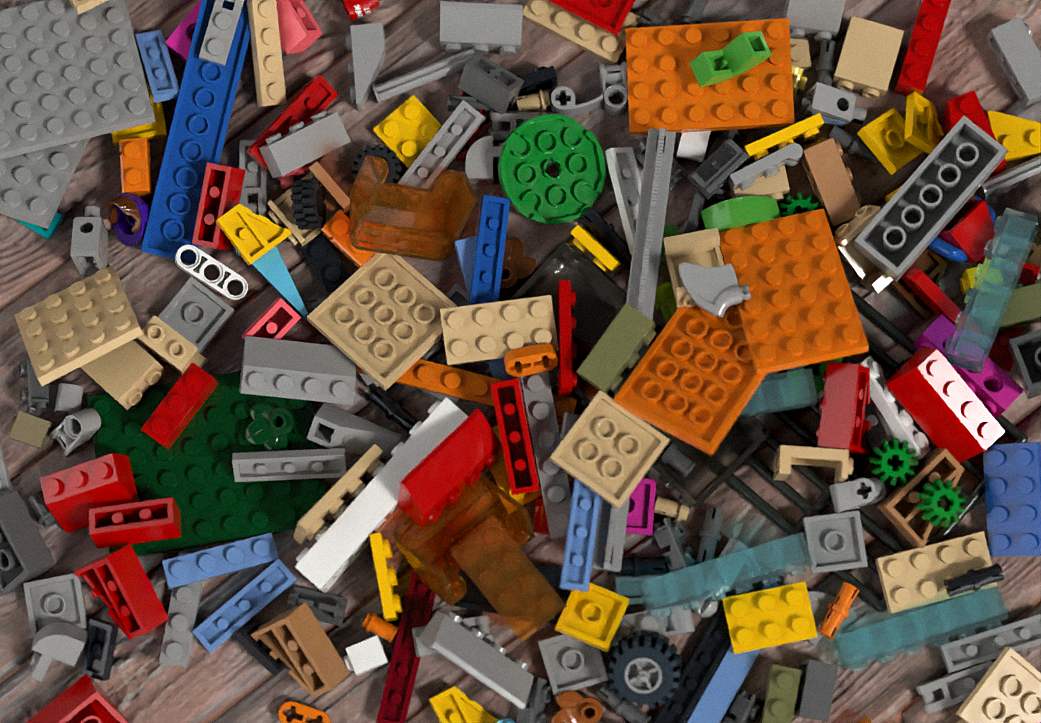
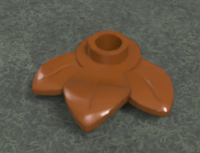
[500,237,536,290]
[550,691,603,723]

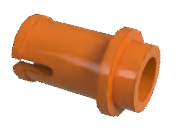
[361,612,399,643]

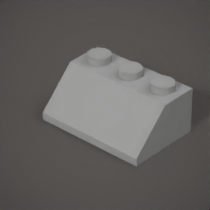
[440,1,523,56]

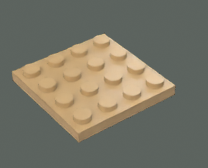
[307,244,458,391]
[14,265,143,386]

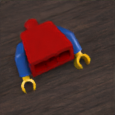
[929,194,999,266]

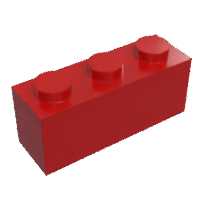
[192,162,246,251]
[141,362,219,450]
[89,497,181,549]

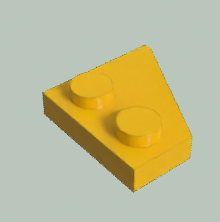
[904,91,944,155]
[985,110,1041,162]
[216,204,292,266]
[429,686,499,723]

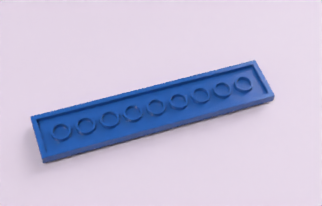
[141,0,250,264]

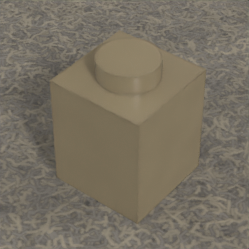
[8,411,56,451]

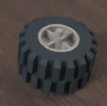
[608,630,681,709]

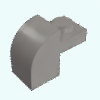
[466,136,505,185]
[29,622,88,681]

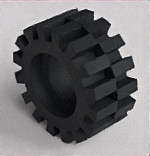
[352,144,402,197]
[291,179,326,230]

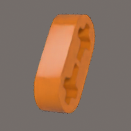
[504,343,558,377]
[278,701,331,723]

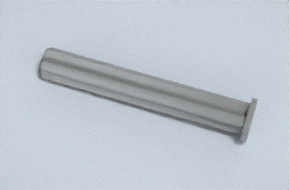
[372,49,476,104]
[977,155,1041,200]

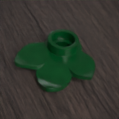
[244,403,295,452]

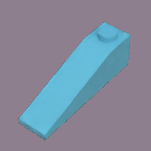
[234,246,309,321]

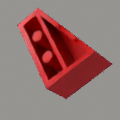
[943,90,1007,177]
[816,362,871,456]
[74,544,169,640]

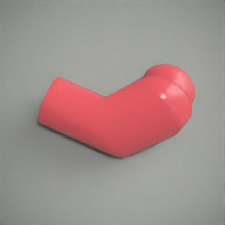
[278,162,312,188]

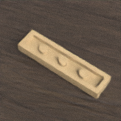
[247,0,287,107]

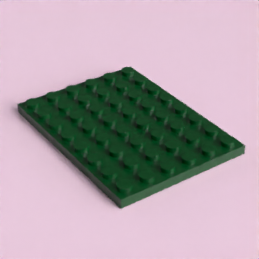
[87,371,332,557]

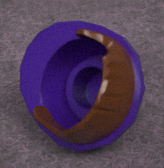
[106,193,150,247]

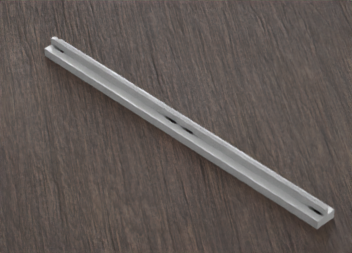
[592,127,676,572]

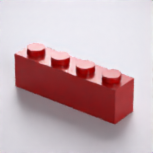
[893,0,951,96]
[490,377,541,495]

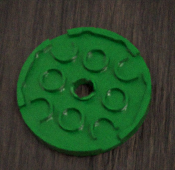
[498,114,606,224]

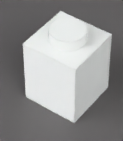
[343,635,389,676]

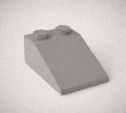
[783,0,846,42]

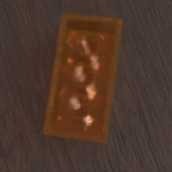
[449,515,566,642]

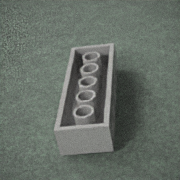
[854,116,1007,282]

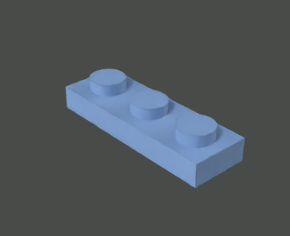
[135,30,180,103]

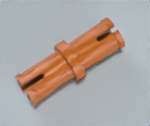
[817,582,860,640]

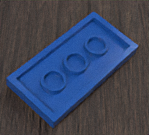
[983,442,1041,557]

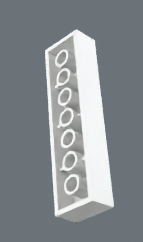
[295,397,469,593]

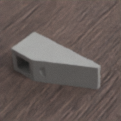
[346,23,386,111]
[307,402,401,459]

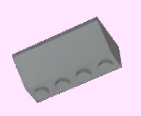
[239,336,356,405]
[418,610,534,710]

